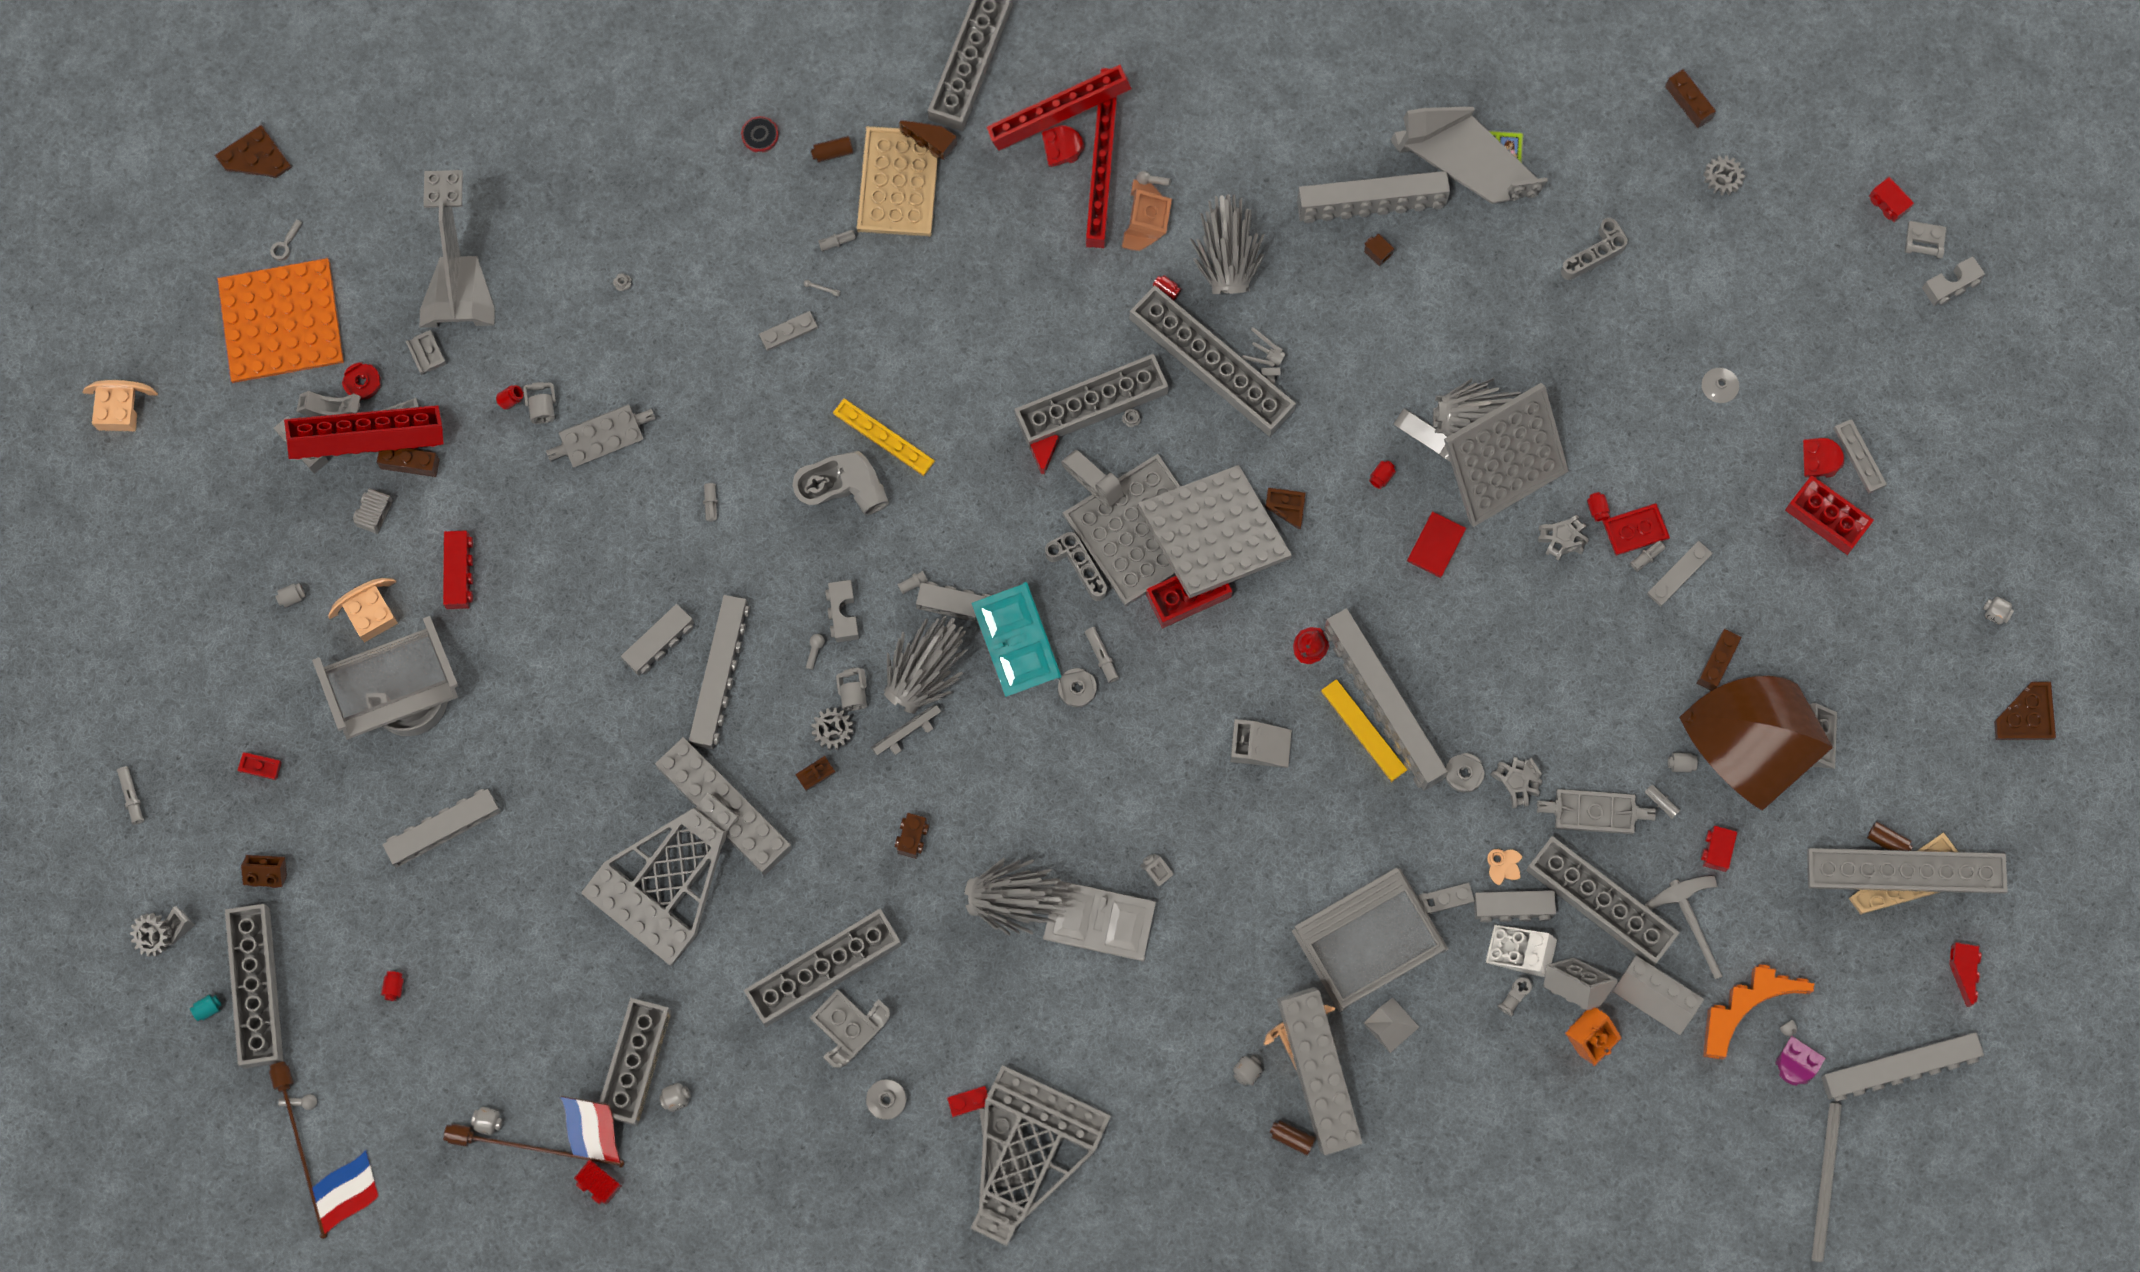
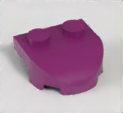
[1776,1036,1825,1086]

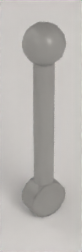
[803,280,840,296]

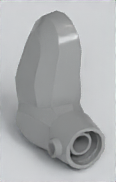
[792,451,889,515]

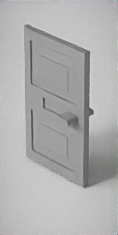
[1043,881,1156,961]

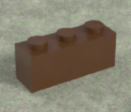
[1665,69,1716,129]
[376,448,440,477]
[1696,629,1742,691]

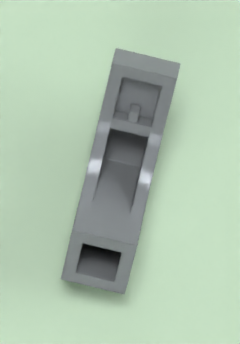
[296,391,360,417]

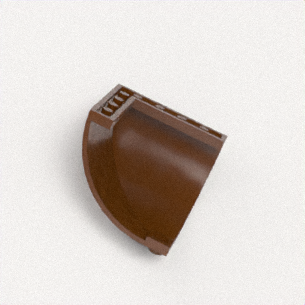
[1679,676,1833,811]

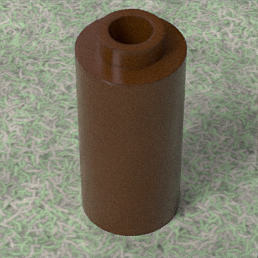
[810,136,853,163]
[1866,821,1913,851]
[1269,1120,1316,1155]

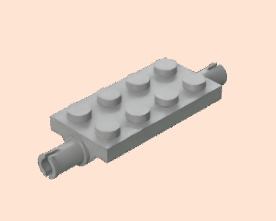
[546,404,656,468]
[1537,789,1656,834]

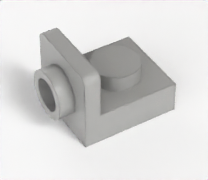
[1140,854,1174,887]

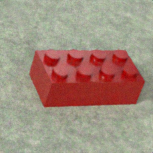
[1785,475,1874,555]
[1146,576,1232,629]

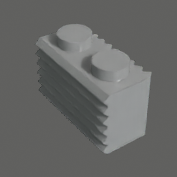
[353,488,393,534]

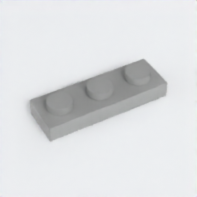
[759,311,818,351]

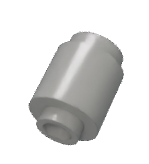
[275,583,306,608]
[1668,753,1697,773]

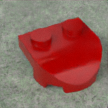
[1041,125,1084,167]
[1803,438,1845,478]

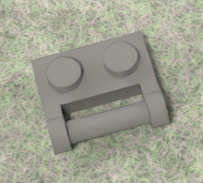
[1905,221,1946,259]

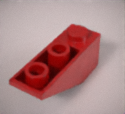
[1949,943,1982,1007]

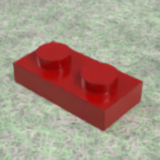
[237,752,282,780]
[947,1086,991,1117]

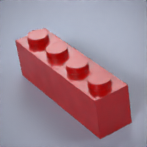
[443,530,473,609]

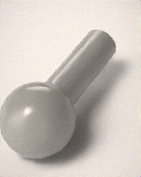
[1136,171,1171,186]
[806,634,825,670]
[278,1094,317,1110]

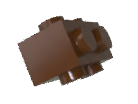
[895,813,929,859]
[241,855,287,888]

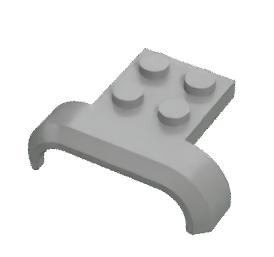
[810,989,890,1068]

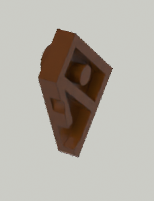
[1265,488,1306,529]

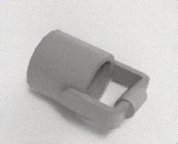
[523,382,556,424]
[836,667,867,711]

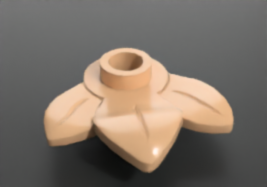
[1487,849,1522,885]

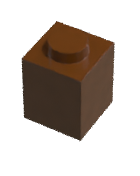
[1364,233,1394,267]

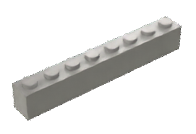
[689,595,750,749]
[1821,1033,1984,1102]

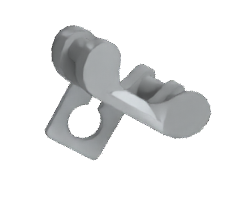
[1538,515,1589,561]
[1490,757,1542,808]

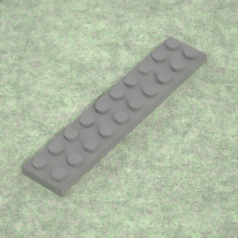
[1807,848,2008,894]

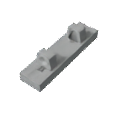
[870,704,941,755]

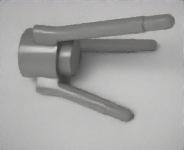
[1242,327,1285,368]

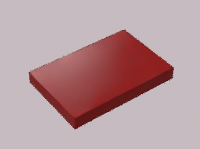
[1602,503,1670,556]
[1407,511,1466,578]

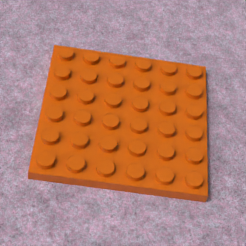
[217,258,344,383]

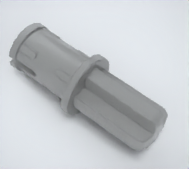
[818,230,855,252]
[703,483,718,522]
[1630,541,1665,572]
[1645,785,1680,819]

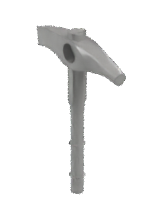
[1644,876,1722,980]

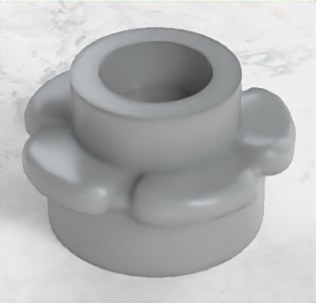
[613,274,631,291]
[1122,409,1141,427]

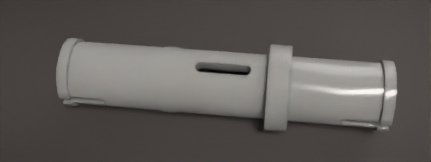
[1085,627,1119,683]
[116,766,144,825]

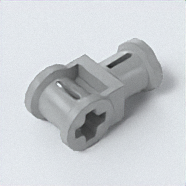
[1497,978,1532,1017]

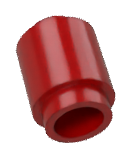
[1153,275,1181,301]
[496,385,524,410]
[1369,460,1396,489]
[1587,492,1610,522]
[381,971,404,1001]

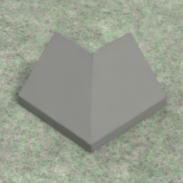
[1364,998,1419,1053]

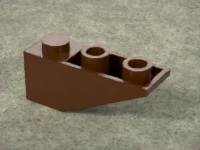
[899,120,957,160]

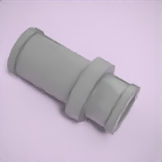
[897,571,928,595]

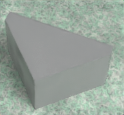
[165,906,195,945]

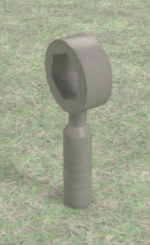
[270,219,303,261]

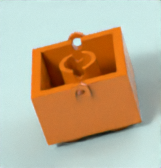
[1565,1007,1621,1066]

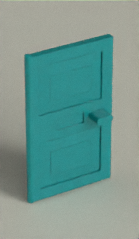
[971,582,1062,697]

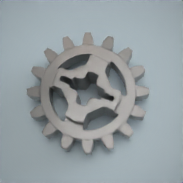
[1703,155,1745,196]
[811,708,853,750]
[130,913,172,957]

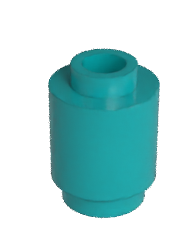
[190,994,221,1021]

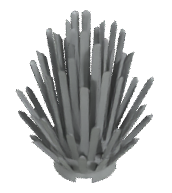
[1190,194,1265,294]
[1433,377,1521,437]
[884,616,968,714]
[965,857,1070,936]

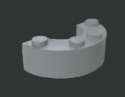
[366,693,447,736]

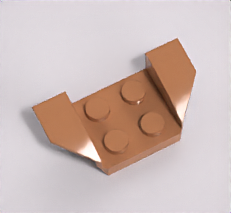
[1122,180,1172,251]

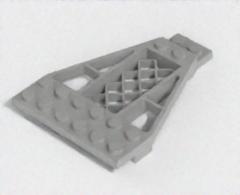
[581,793,739,966]
[971,1065,1111,1246]

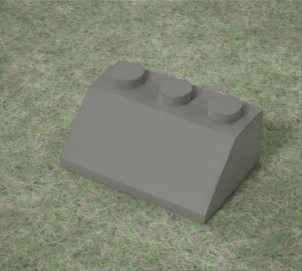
[1809,703,1837,769]
[1544,957,1618,1010]

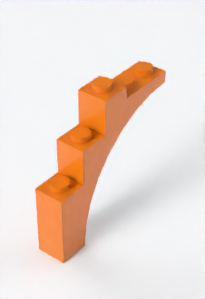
[1703,964,1814,1060]

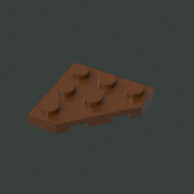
[215,125,292,178]
[1994,682,2056,740]

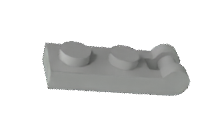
[1417,883,1474,914]

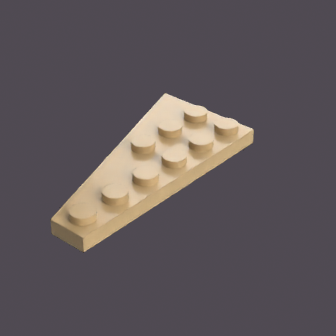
[1849,832,1958,914]

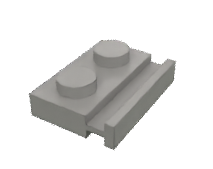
[406,330,446,375]

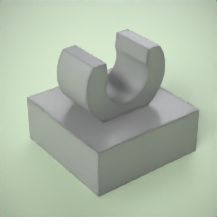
[1260,368,1281,385]

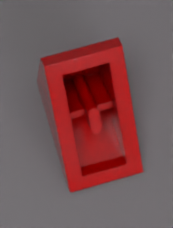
[1030,435,1059,474]

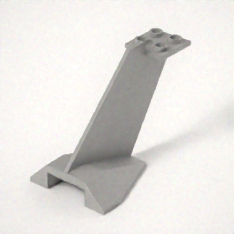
[1391,107,1548,204]
[419,170,495,328]

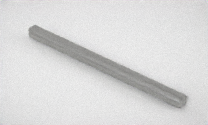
[1812,1102,1841,1262]

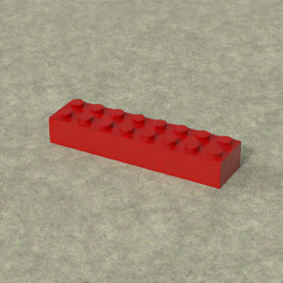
[284,405,444,460]

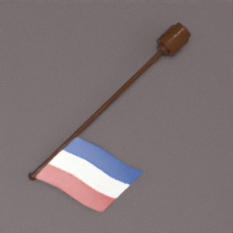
[269,1061,378,1239]
[443,1096,624,1168]

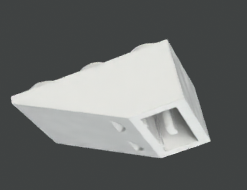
[1486,925,1557,977]

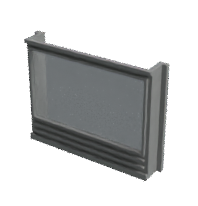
[312,616,458,740]
[1292,868,1449,1013]

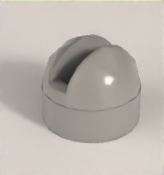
[1779,1020,1797,1037]

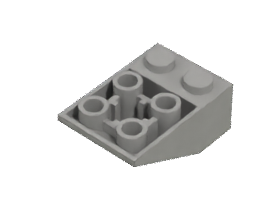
[1230,719,1292,768]

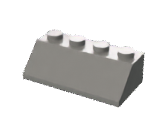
[1612,956,1704,1035]

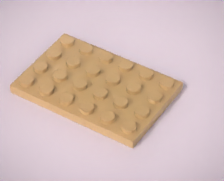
[857,127,938,236]

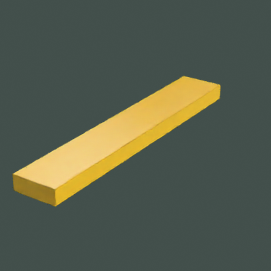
[833,399,935,476]
[1321,679,1407,782]

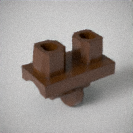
[795,756,836,791]

